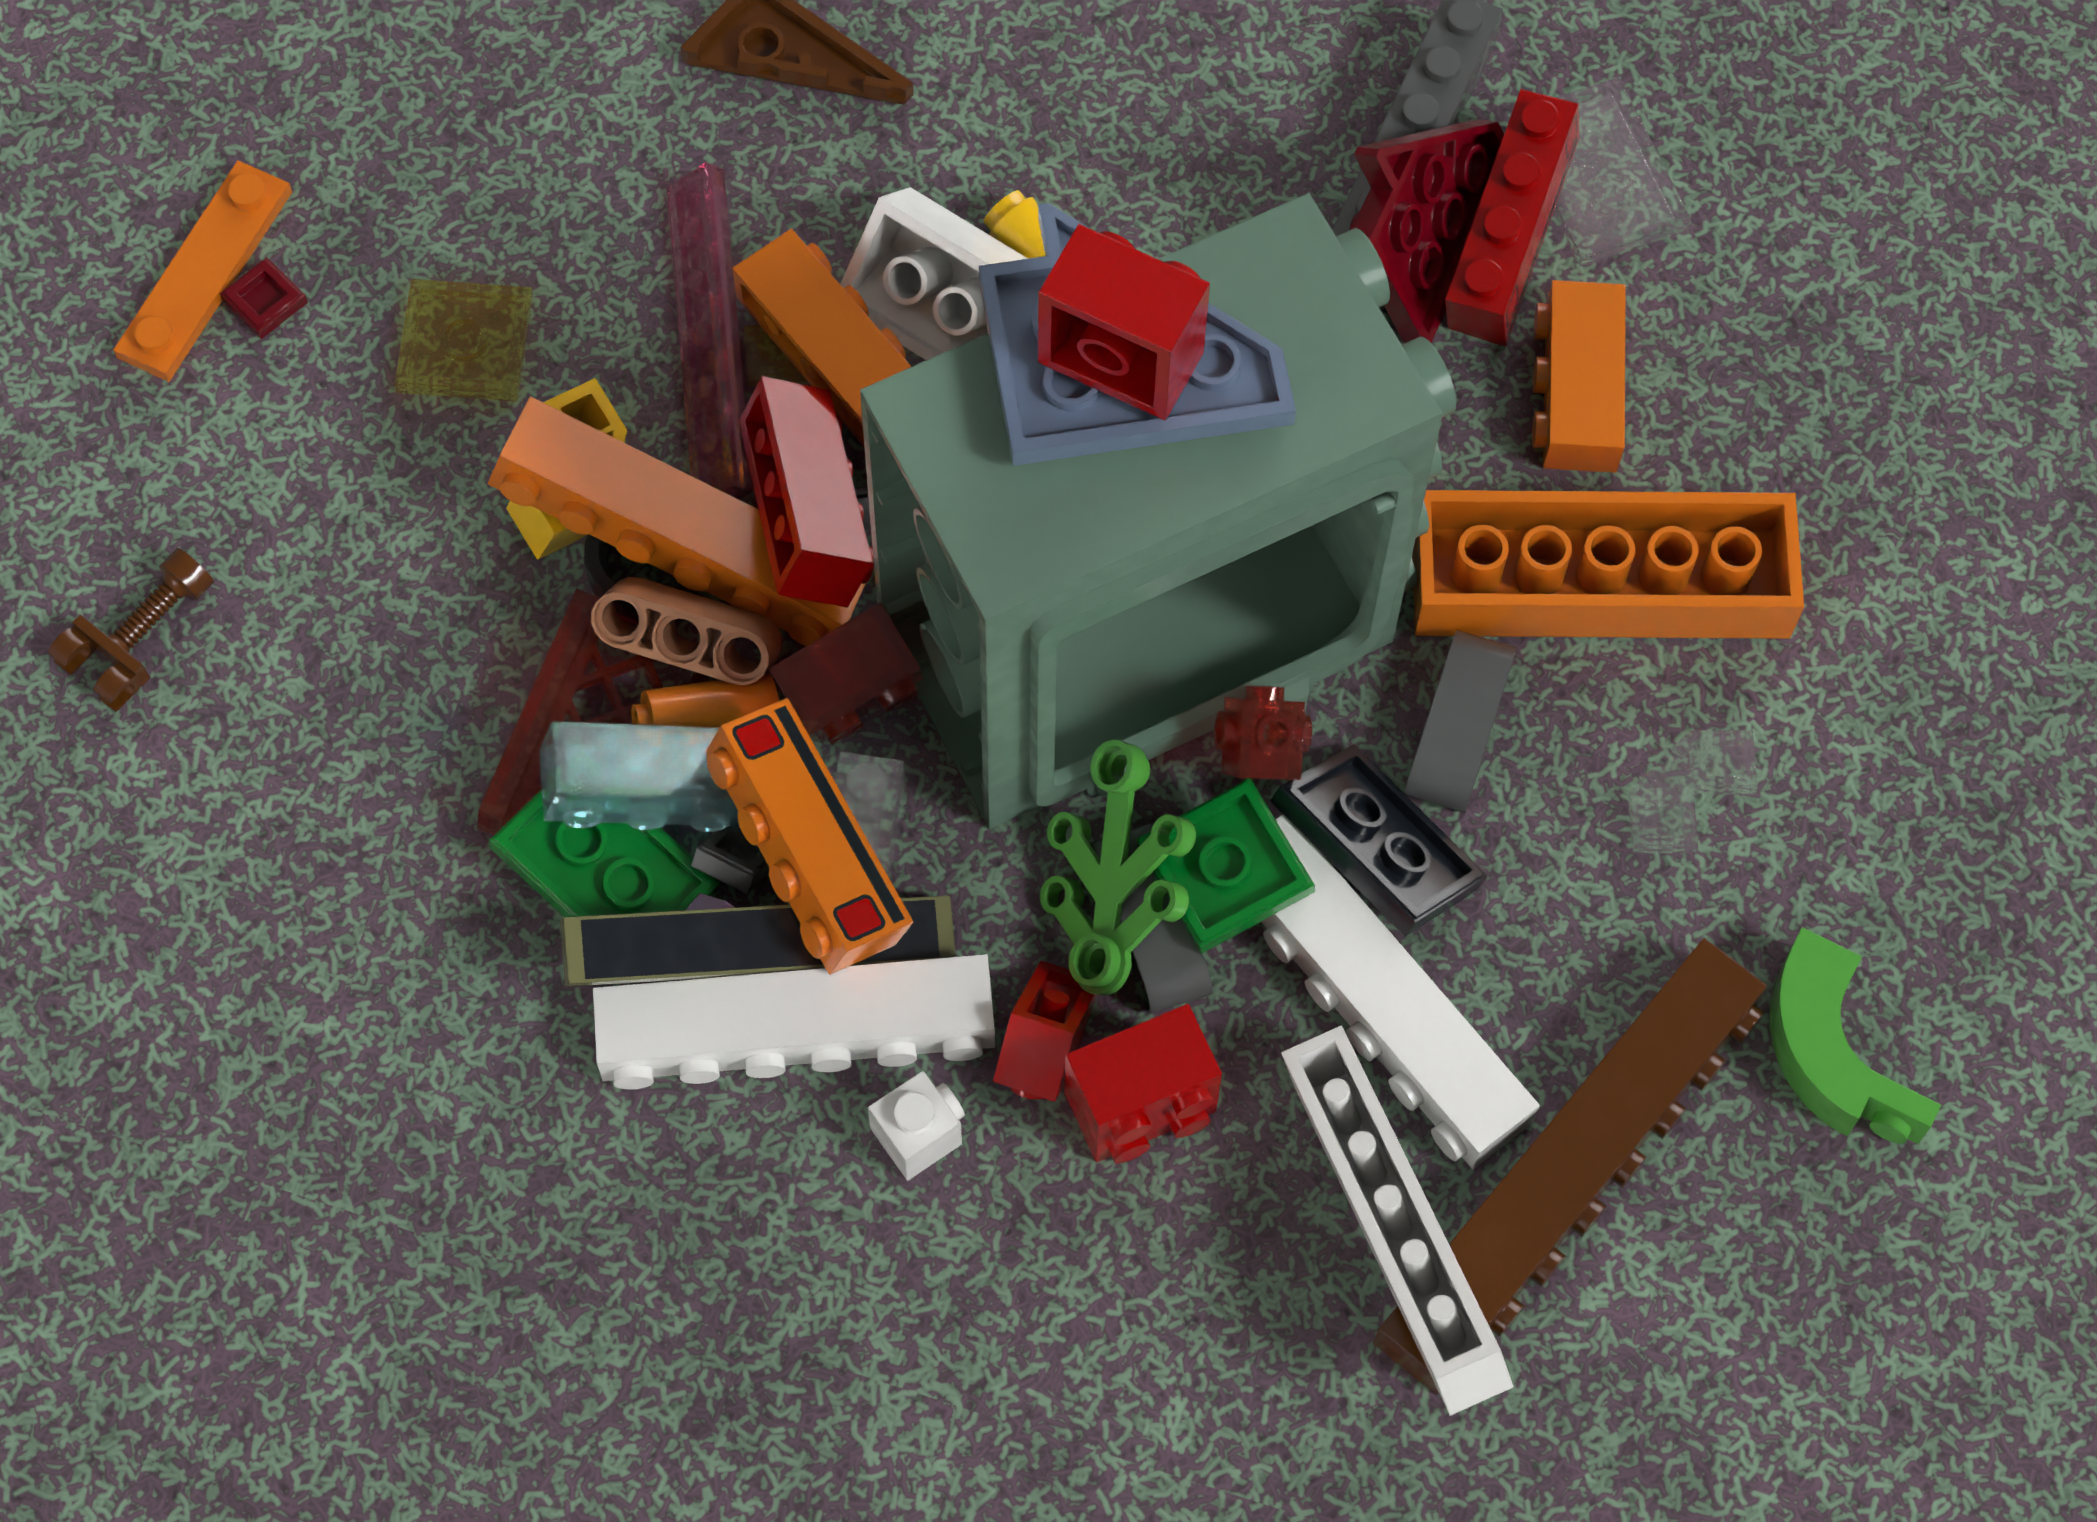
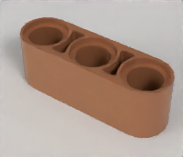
[591,577,782,685]

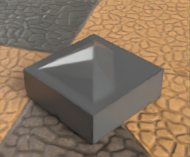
[691,820,769,894]

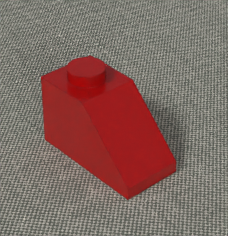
[993,960,1097,1102]

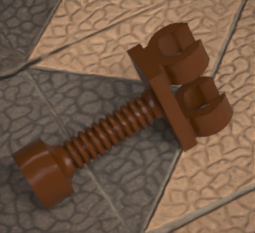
[48,548,214,712]

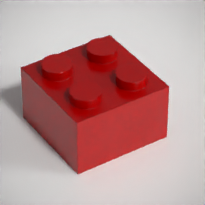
[1038,224,1210,421]
[1064,1003,1222,1164]

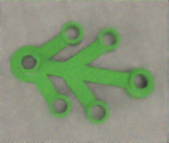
[1040,740,1196,996]

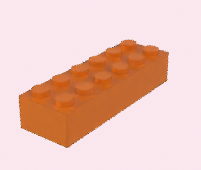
[1412,490,1804,639]

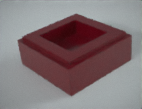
[220,257,308,339]

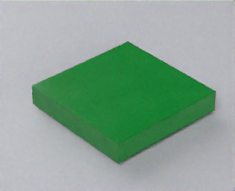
[1136,778,1315,954]

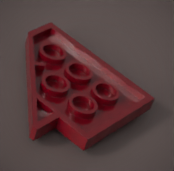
[1349,119,1504,343]

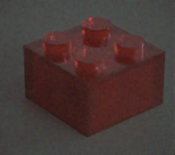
[769,602,924,746]

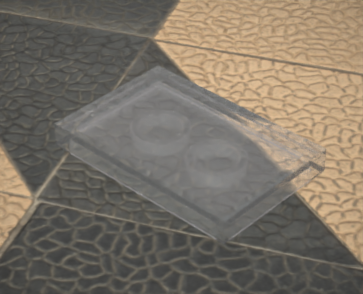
[1508,77,1692,267]

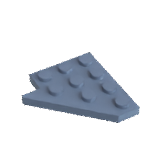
[979,203,1296,466]

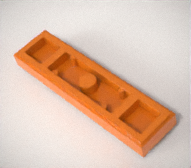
[113,160,292,382]

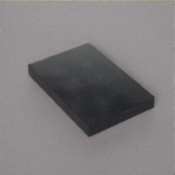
[1270,744,1488,936]

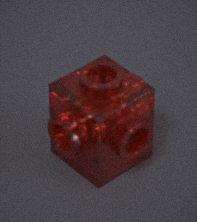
[1214,685,1312,780]

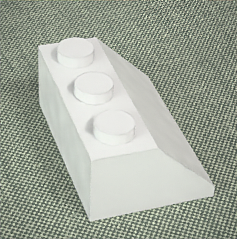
[840,187,1028,360]

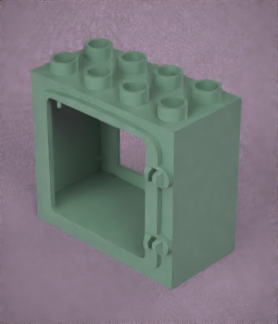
[860,193,1456,829]

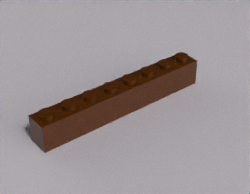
[1373,938,1767,1395]

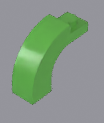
[1769,927,1941,1144]

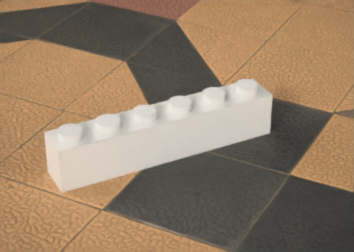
[1261,814,1540,1170]
[593,954,995,1089]
[1281,1025,1514,1416]

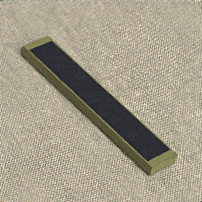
[560,895,956,987]

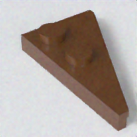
[680,0,913,105]

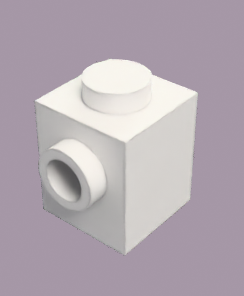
[868,1071,965,1181]

